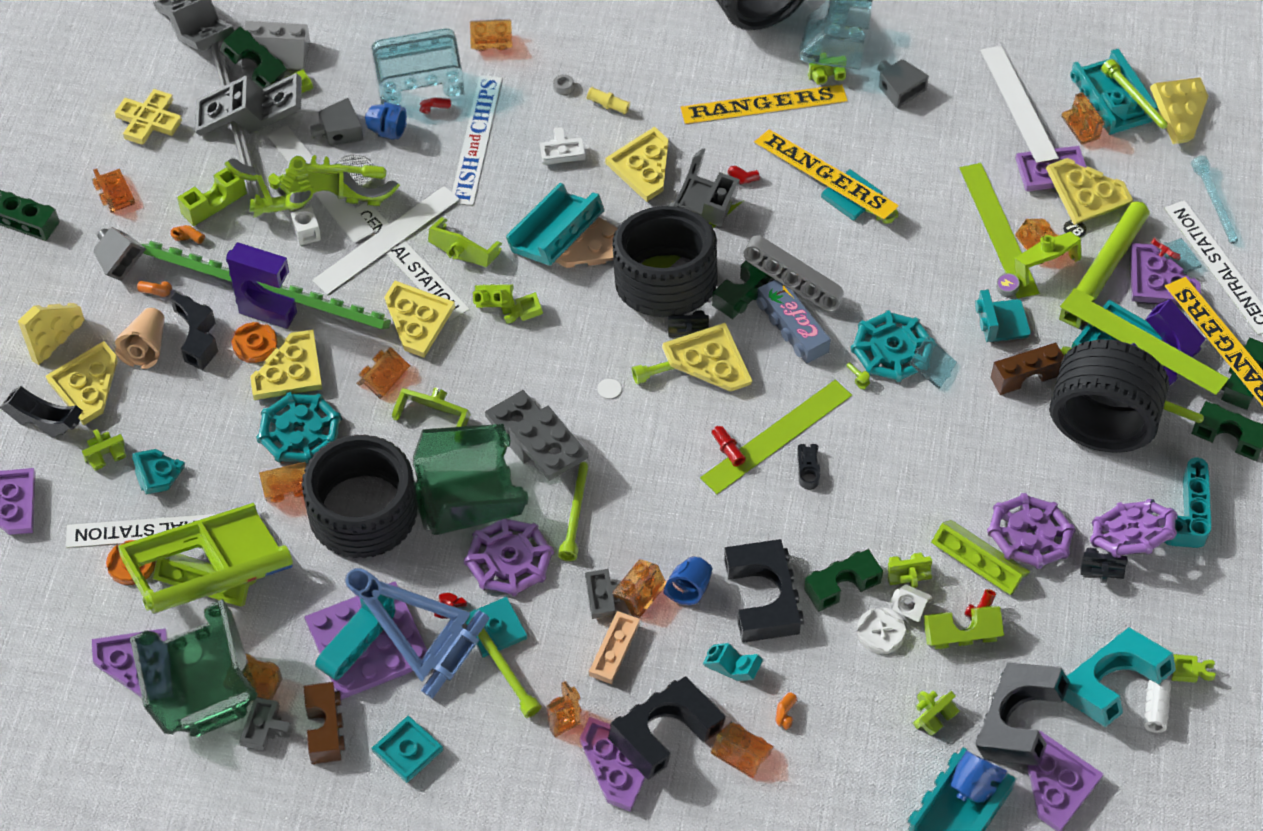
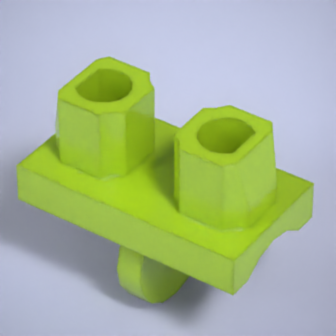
[808,51,847,85]
[473,284,515,308]
[82,429,126,471]
[888,552,932,588]
[912,691,960,736]

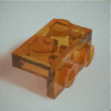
[470,19,512,51]
[1015,219,1065,264]
[356,347,411,399]
[259,462,306,503]
[224,652,283,700]
[711,721,774,778]

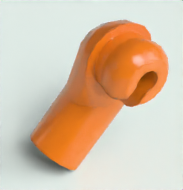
[171,225,205,244]
[137,281,172,297]
[775,692,797,729]

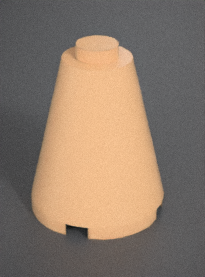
[114,308,165,369]

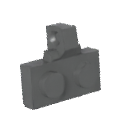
[585,569,632,619]
[239,697,292,750]

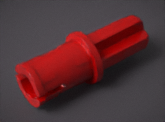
[711,426,746,467]

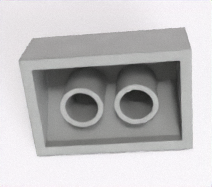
[241,21,310,72]

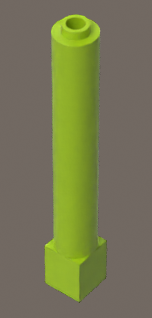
[1059,202,1150,329]

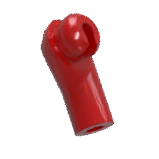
[419,97,451,114]
[728,166,760,184]
[964,589,996,620]

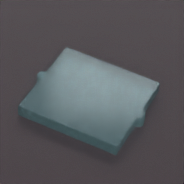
[1157,238,1201,275]
[909,337,957,389]

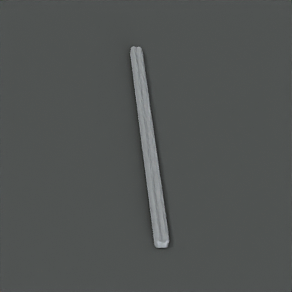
[211,42,267,218]

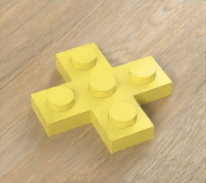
[114,89,182,145]

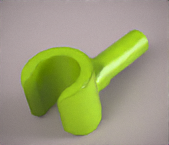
[846,362,870,389]

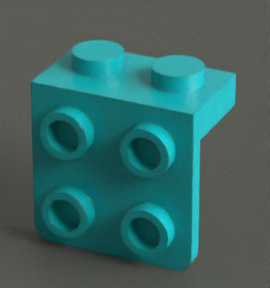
[975,289,1030,342]

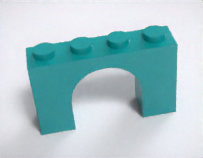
[1063,627,1176,727]

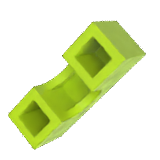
[177,168,247,227]
[923,606,1004,649]

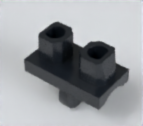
[668,310,709,337]
[1080,548,1128,583]

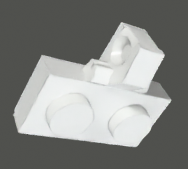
[539,127,585,165]

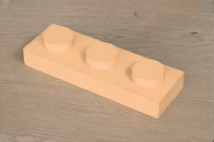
[589,611,640,684]

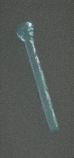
[1191,156,1238,244]

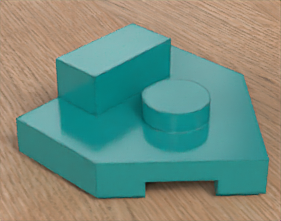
[132,449,185,495]

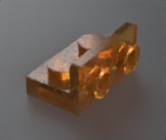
[1061,92,1104,145]
[92,168,135,213]
[612,559,666,619]
[547,681,582,737]

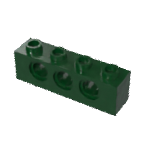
[0,190,60,242]

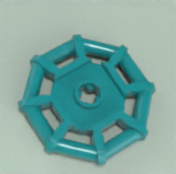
[850,310,936,382]
[256,392,342,463]

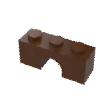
[990,342,1064,395]
[303,682,346,764]

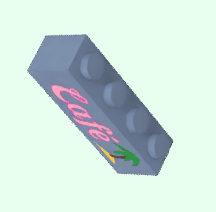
[756,280,831,364]

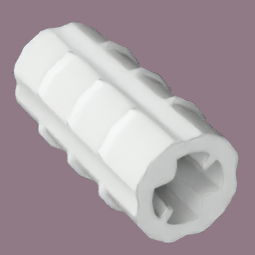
[1144,679,1171,733]

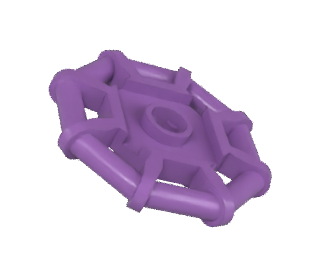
[987,493,1076,569]
[1090,499,1178,558]
[464,517,554,596]

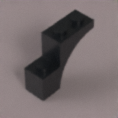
[170,292,218,371]
[0,386,83,438]

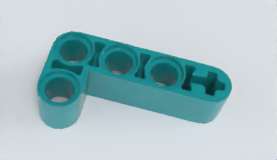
[1164,457,1211,548]
[315,594,396,681]

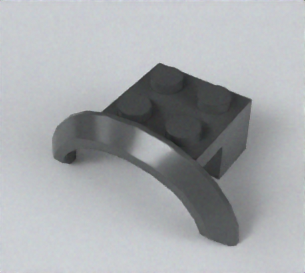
[669,148,740,227]

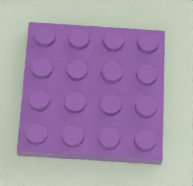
[304,581,427,700]

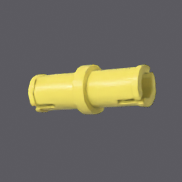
[586,87,630,114]

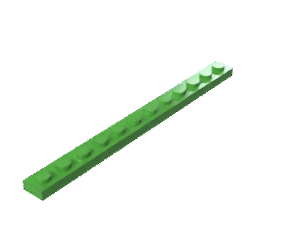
[141,241,391,329]

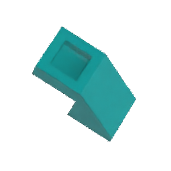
[1101,88,1144,121]
[703,643,764,681]

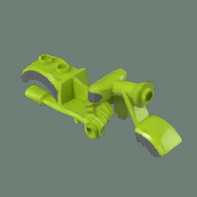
[224,155,400,218]

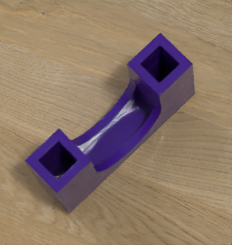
[226,242,297,329]
[1132,299,1206,386]

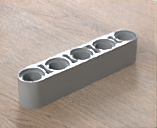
[743,236,844,312]

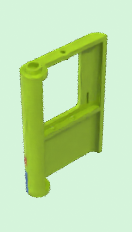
[118,502,293,614]

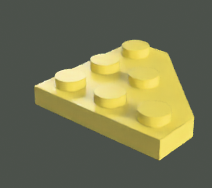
[1150,77,1208,144]
[605,127,668,202]
[1046,158,1133,225]
[384,281,455,358]
[18,303,85,365]
[662,323,752,392]
[250,329,322,400]
[45,341,118,426]

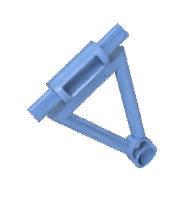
[345,568,490,699]

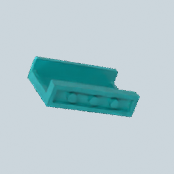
[1070,48,1158,135]
[506,183,605,266]
[907,747,1017,831]

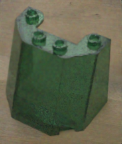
[413,424,528,535]
[130,599,258,737]

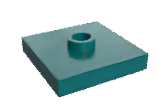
[821,169,883,221]
[465,597,527,658]
[371,715,444,783]

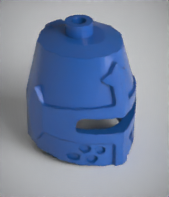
[365,102,407,140]
[663,556,713,605]
[951,750,1008,803]

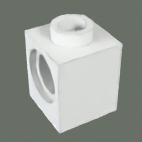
[291,207,321,246]
[891,584,932,622]

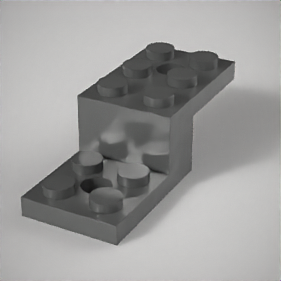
[153,0,235,51]
[195,73,302,136]
[485,390,588,481]

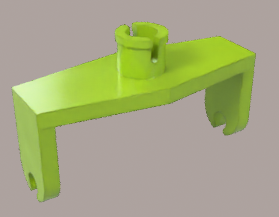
[428,217,502,267]
[1015,232,1082,287]
[392,388,471,441]

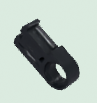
[797,444,820,490]

